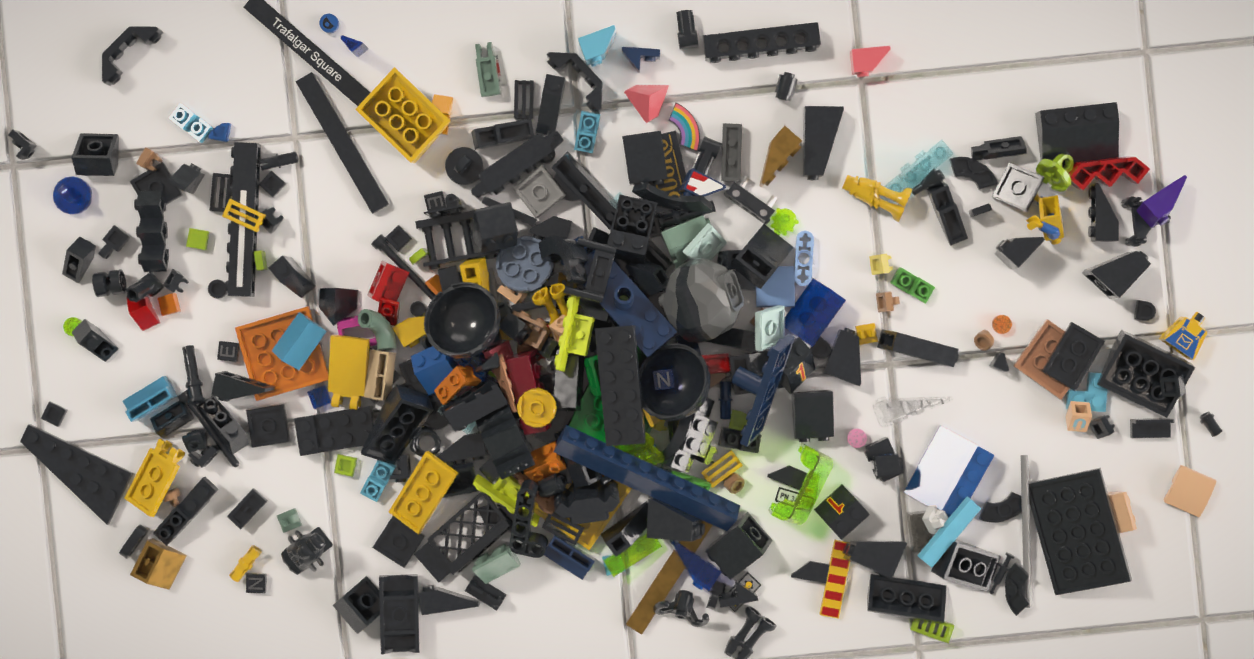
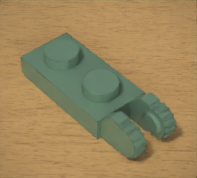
[475,42,501,98]

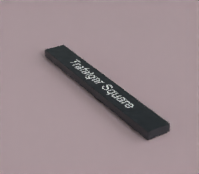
[243,0,371,106]

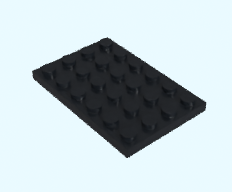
[1029,467,1132,596]

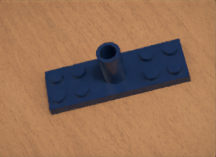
[583,250,677,358]
[732,333,795,447]

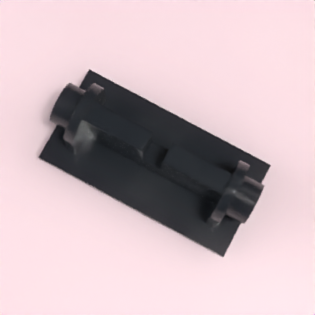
[465,575,507,611]

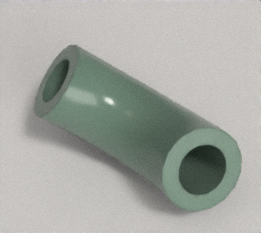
[358,309,397,351]

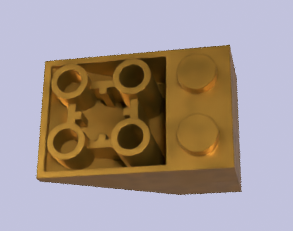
[759,125,802,187]

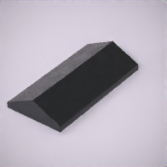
[867,574,947,623]

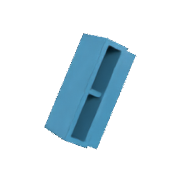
[272,312,327,370]
[122,376,178,422]

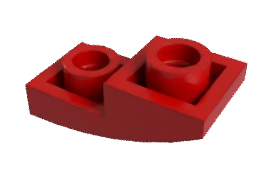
[378,297,400,326]

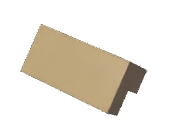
[364,350,396,401]

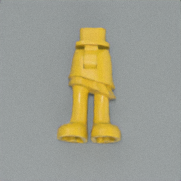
[842,175,913,222]

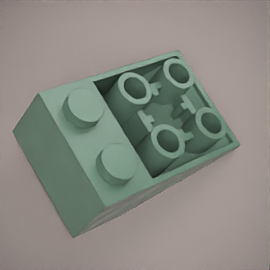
[472,543,521,584]

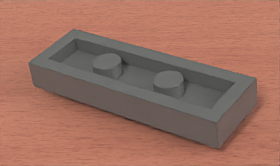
[721,123,742,182]

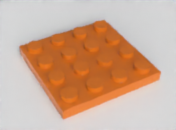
[235,306,329,401]

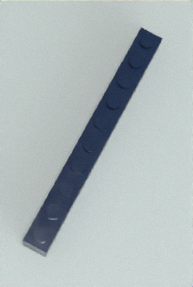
[554,425,741,532]

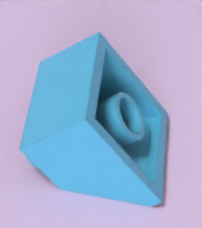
[578,25,616,67]

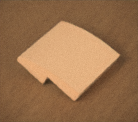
[1164,465,1217,518]

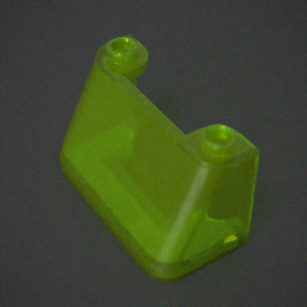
[768,442,833,525]

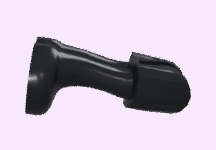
[724,605,777,659]

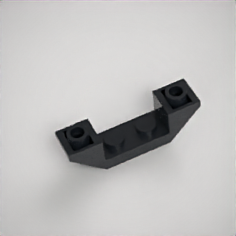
[102,26,164,86]
[546,52,603,113]

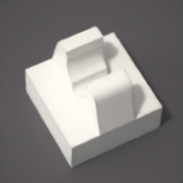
[922,505,948,533]

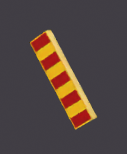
[819,539,850,619]

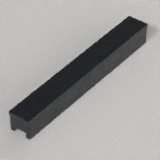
[551,151,673,271]

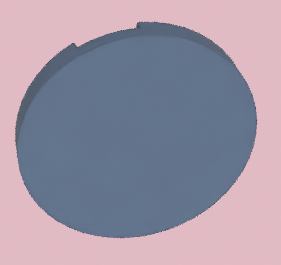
[496,236,554,293]

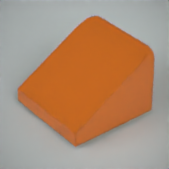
[425,274,442,295]
[157,293,181,316]

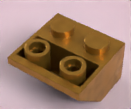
[130,538,187,590]

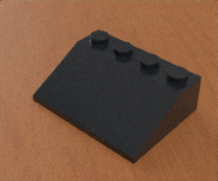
[1035,102,1119,168]
[1097,329,1196,418]

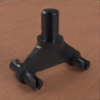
[1121,196,1171,247]

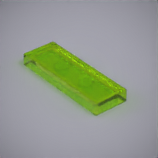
[603,533,662,577]

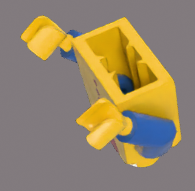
[1026,194,1064,245]

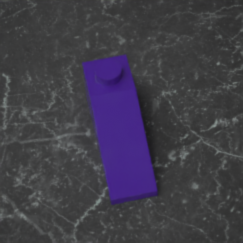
[1137,175,1187,228]

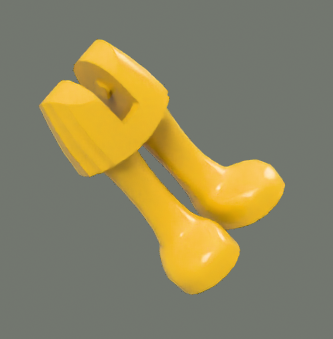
[532,283,568,325]

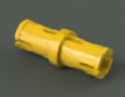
[229,545,262,582]

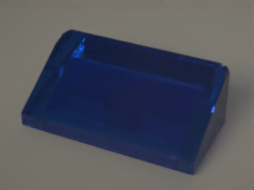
[340,35,369,58]

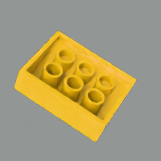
[355,67,451,164]

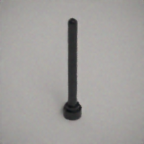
[371,234,436,300]
[177,389,239,468]

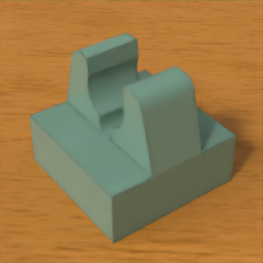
[276,508,302,533]

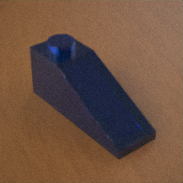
[669,540,722,591]

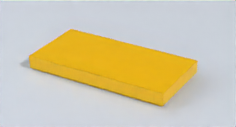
[388,451,458,534]

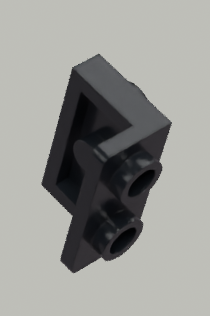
[443,462,478,498]

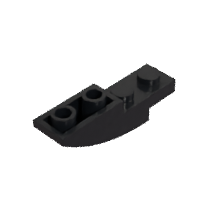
[153,477,219,546]

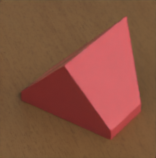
[624,85,669,123]

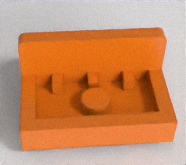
[524,441,566,482]

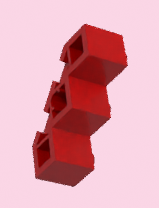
[1069,156,1150,191]

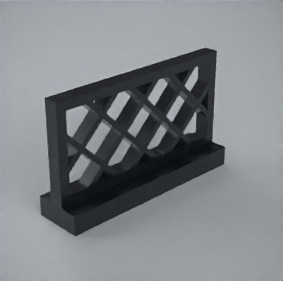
[427,492,513,575]

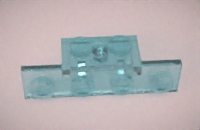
[884,139,954,202]

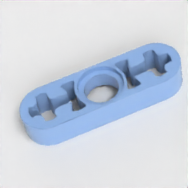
[794,230,814,286]

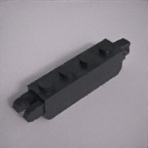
[471,131,564,198]

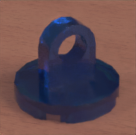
[53,176,92,215]

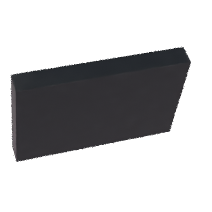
[1041,322,1105,391]

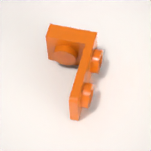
[434,366,481,405]

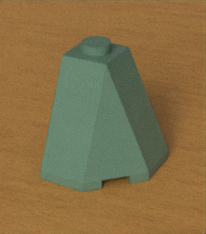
[661,215,711,269]

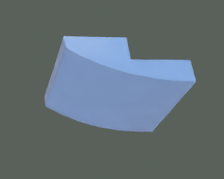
[756,266,795,308]

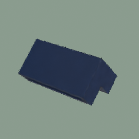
[544,535,596,580]

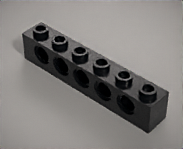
[703,22,821,63]

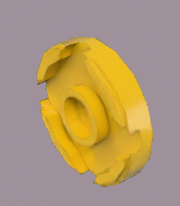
[517,388,557,428]

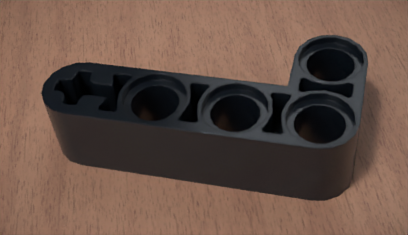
[509,479,548,558]

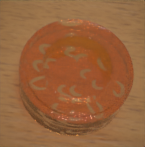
[992,315,1012,334]

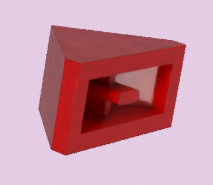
[126,297,160,331]

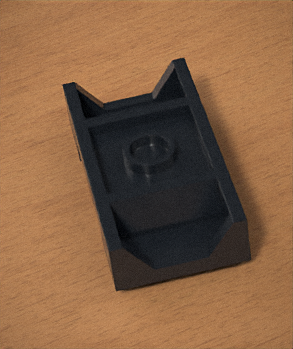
[294,405,373,456]
[379,574,420,655]

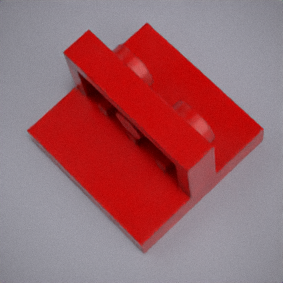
[367,260,409,302]

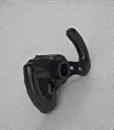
[653,590,710,627]

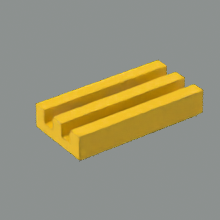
[222,199,266,232]
[701,450,743,488]

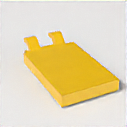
[328,334,370,410]
[124,439,185,517]

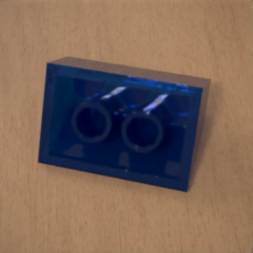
[785,278,846,347]

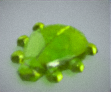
[770,208,799,236]

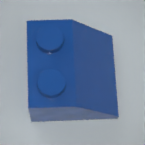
[411,346,459,396]

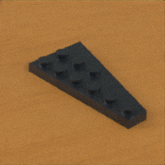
[20,424,133,525]

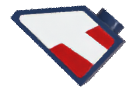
[679,168,726,197]

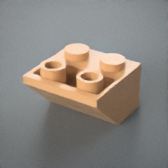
[1108,492,1137,533]

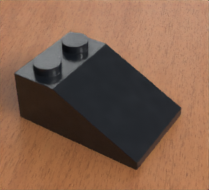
[931,539,1001,592]

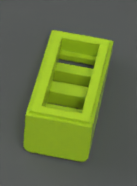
[910,619,954,643]

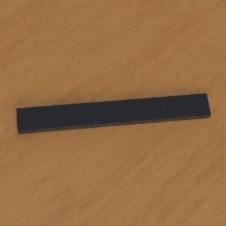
[295,72,390,214]

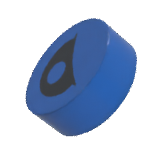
[319,13,339,34]

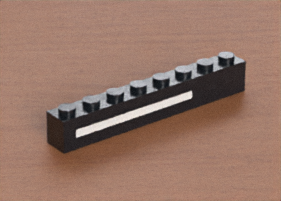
[225,142,261,297]

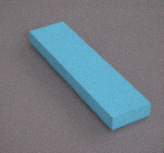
[917,496,982,568]

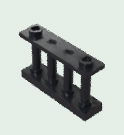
[415,210,500,270]

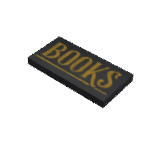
[649,130,686,214]

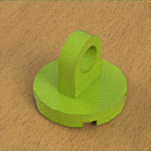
[1036,154,1074,192]

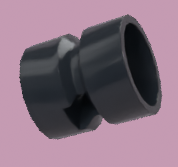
[92,269,127,297]

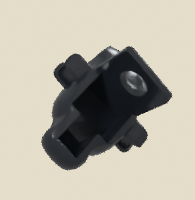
[281,527,333,575]

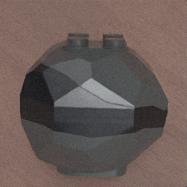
[659,258,744,343]

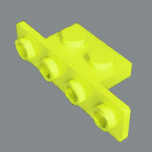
[554,295,595,372]
[473,474,540,527]

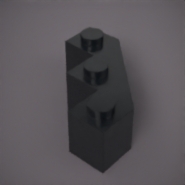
[134,190,169,272]

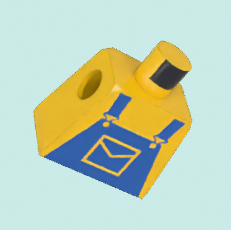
[1159,312,1207,360]

